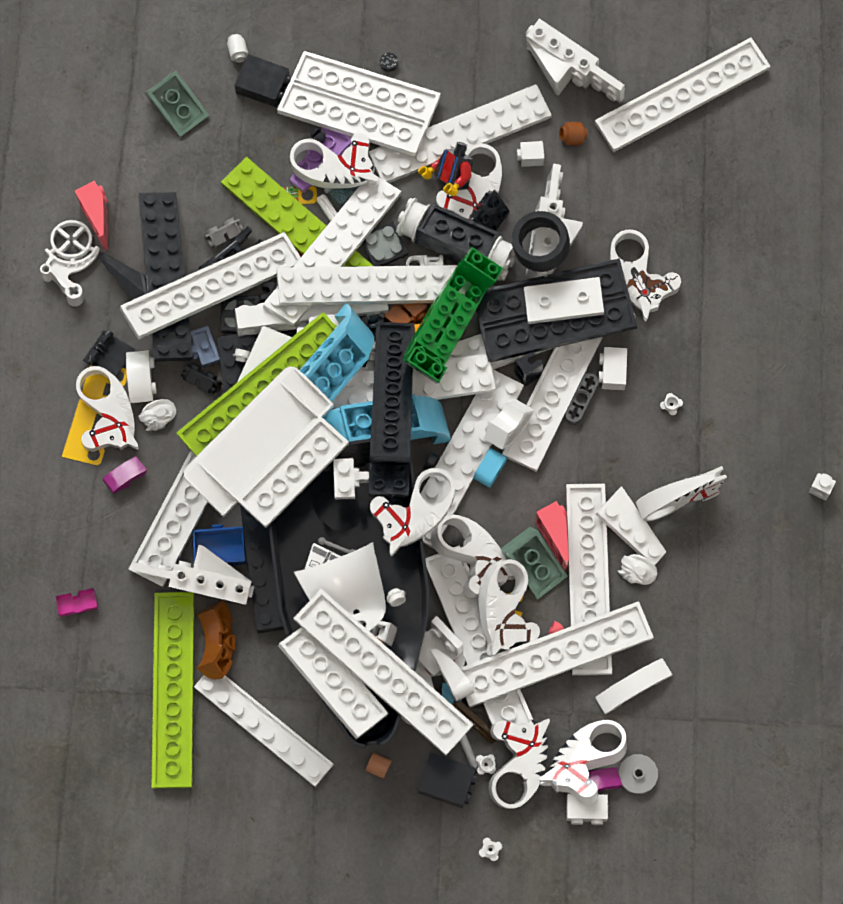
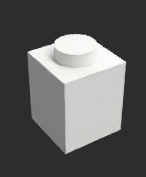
[517,141,544,167]

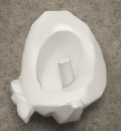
[138,399,176,431]
[618,554,657,585]

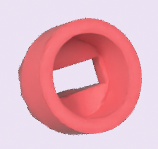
[548,621,564,635]

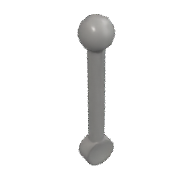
[318,537,356,554]

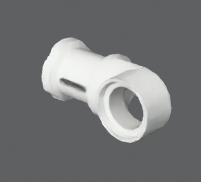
[406,255,443,266]

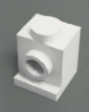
[809,473,836,501]

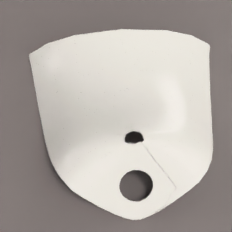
[294,542,386,632]

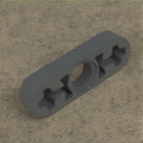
[565,373,599,425]

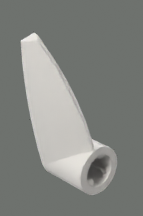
[431,649,474,701]

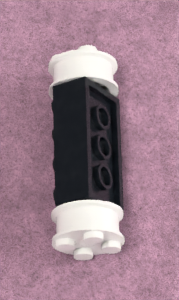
[396,198,516,281]

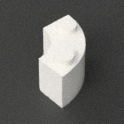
[126,350,157,403]
[484,399,534,449]

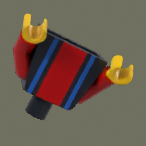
[418,142,473,196]

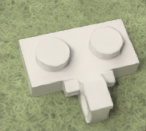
[333,458,369,500]

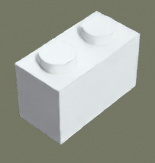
[598,347,627,390]
[566,794,608,825]

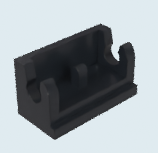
[514,353,543,387]

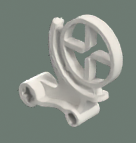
[40,220,100,307]

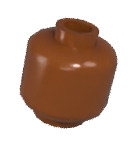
[559,122,588,146]

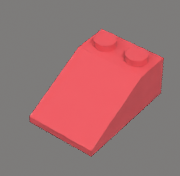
[75,181,108,250]
[535,501,569,571]

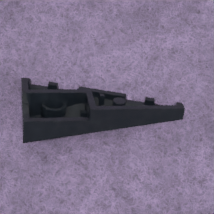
[97,252,148,299]

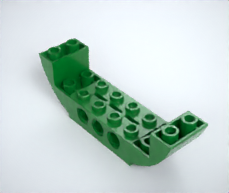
[403,247,503,384]

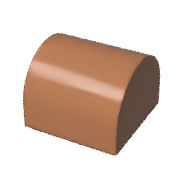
[366,753,392,779]

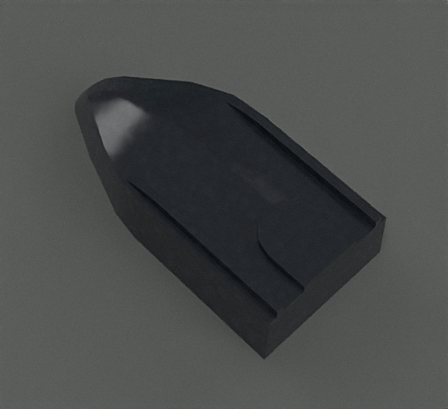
[268,439,429,748]

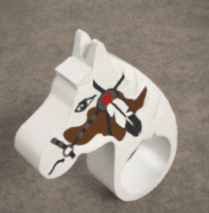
[610,230,681,322]

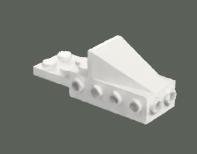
[526,19,625,103]
[525,164,583,279]
[132,545,254,605]

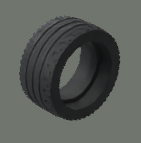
[512,211,570,272]

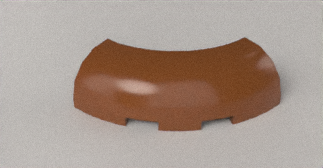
[197,600,236,680]

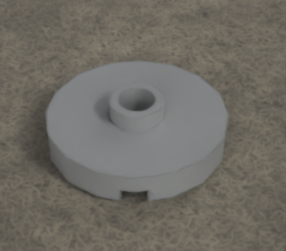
[618,754,658,794]

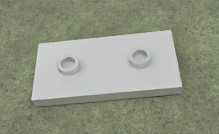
[524,277,604,324]

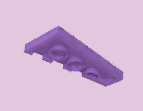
[290,128,351,193]

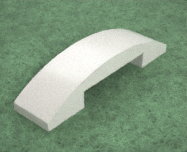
[595,658,672,714]

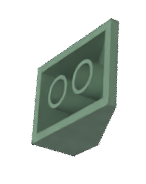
[144,70,209,137]
[501,527,568,599]

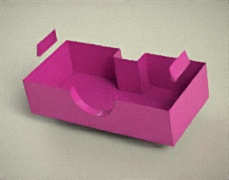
[55,588,98,617]

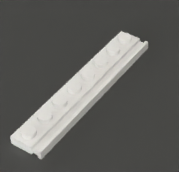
[194,676,334,787]

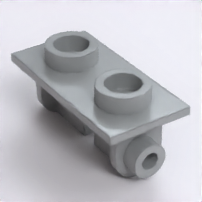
[204,217,244,247]

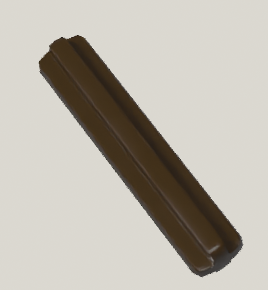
[451,700,497,744]

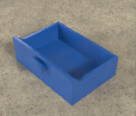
[192,525,246,566]

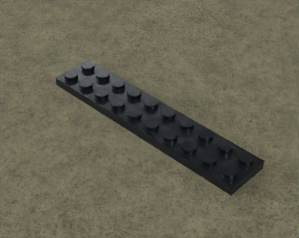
[139,192,193,362]
[370,322,415,463]

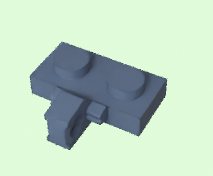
[190,326,220,368]

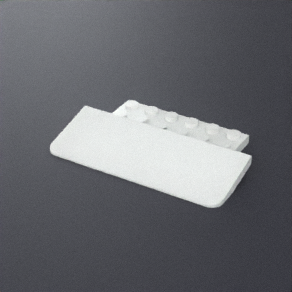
[184,367,349,528]

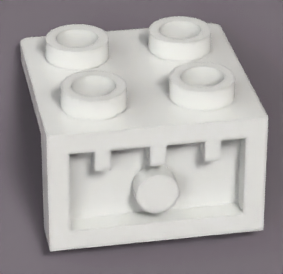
[418,616,463,676]

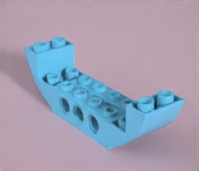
[299,303,374,402]
[323,394,451,444]

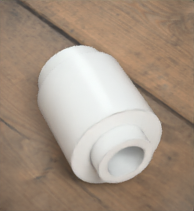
[227,34,248,63]

